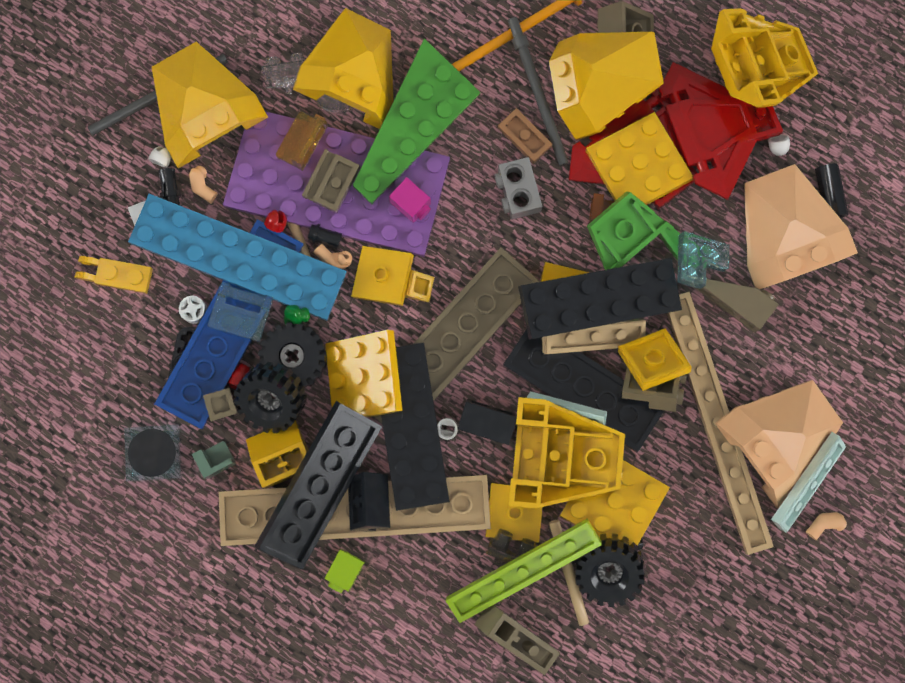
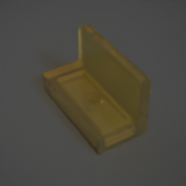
[276,112,328,171]

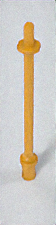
[452,0,582,71]

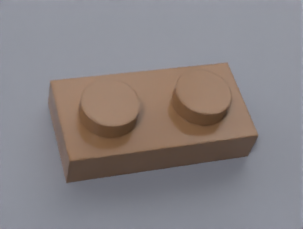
[498,108,553,164]

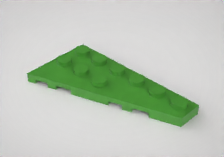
[353,39,481,205]

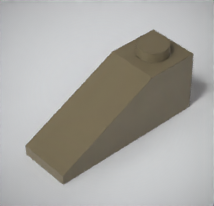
[691,277,779,333]
[474,605,560,675]

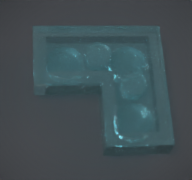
[677,231,730,289]

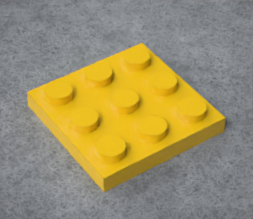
[586,112,693,205]
[325,330,402,417]
[559,460,670,546]

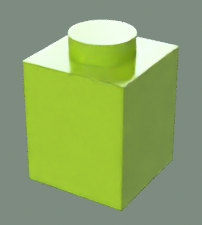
[324,549,365,593]

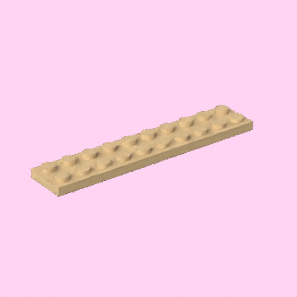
[219,475,491,546]

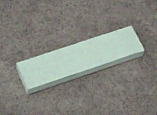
[771,432,846,533]

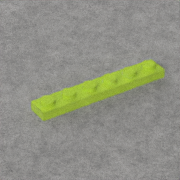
[445,519,602,623]

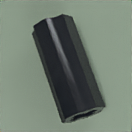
[815,163,849,218]

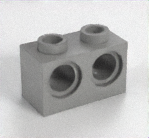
[494,157,543,220]

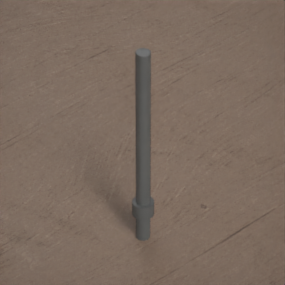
[507,17,569,166]
[88,53,228,136]

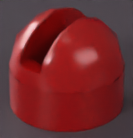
[264,210,287,232]

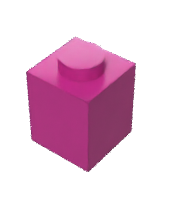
[389,177,431,223]

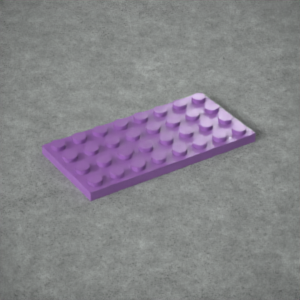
[223,111,450,257]

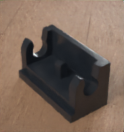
[458,399,517,445]
[348,472,390,532]

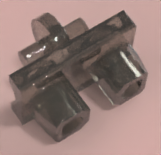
[486,529,536,567]

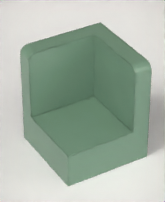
[192,441,237,479]

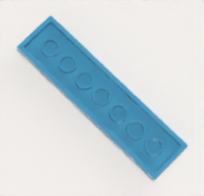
[128,194,347,321]

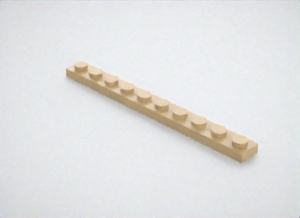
[667,292,774,555]

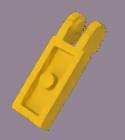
[75,256,153,294]

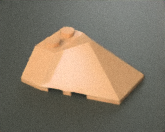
[744,164,858,290]
[715,380,843,509]

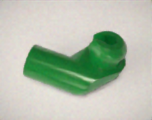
[283,305,310,325]

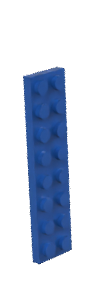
[154,219,304,430]

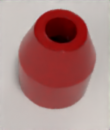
[228,363,250,389]

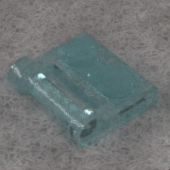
[208,282,274,342]

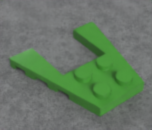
[587,192,709,273]

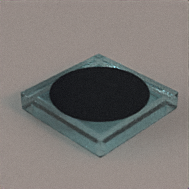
[124,424,181,482]

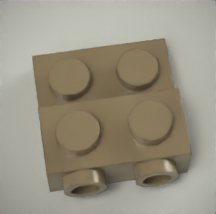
[622,367,687,412]

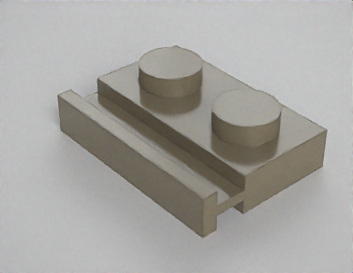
[302,149,360,213]

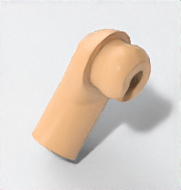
[189,166,218,204]
[313,244,352,269]
[806,512,847,540]

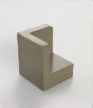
[203,388,237,421]

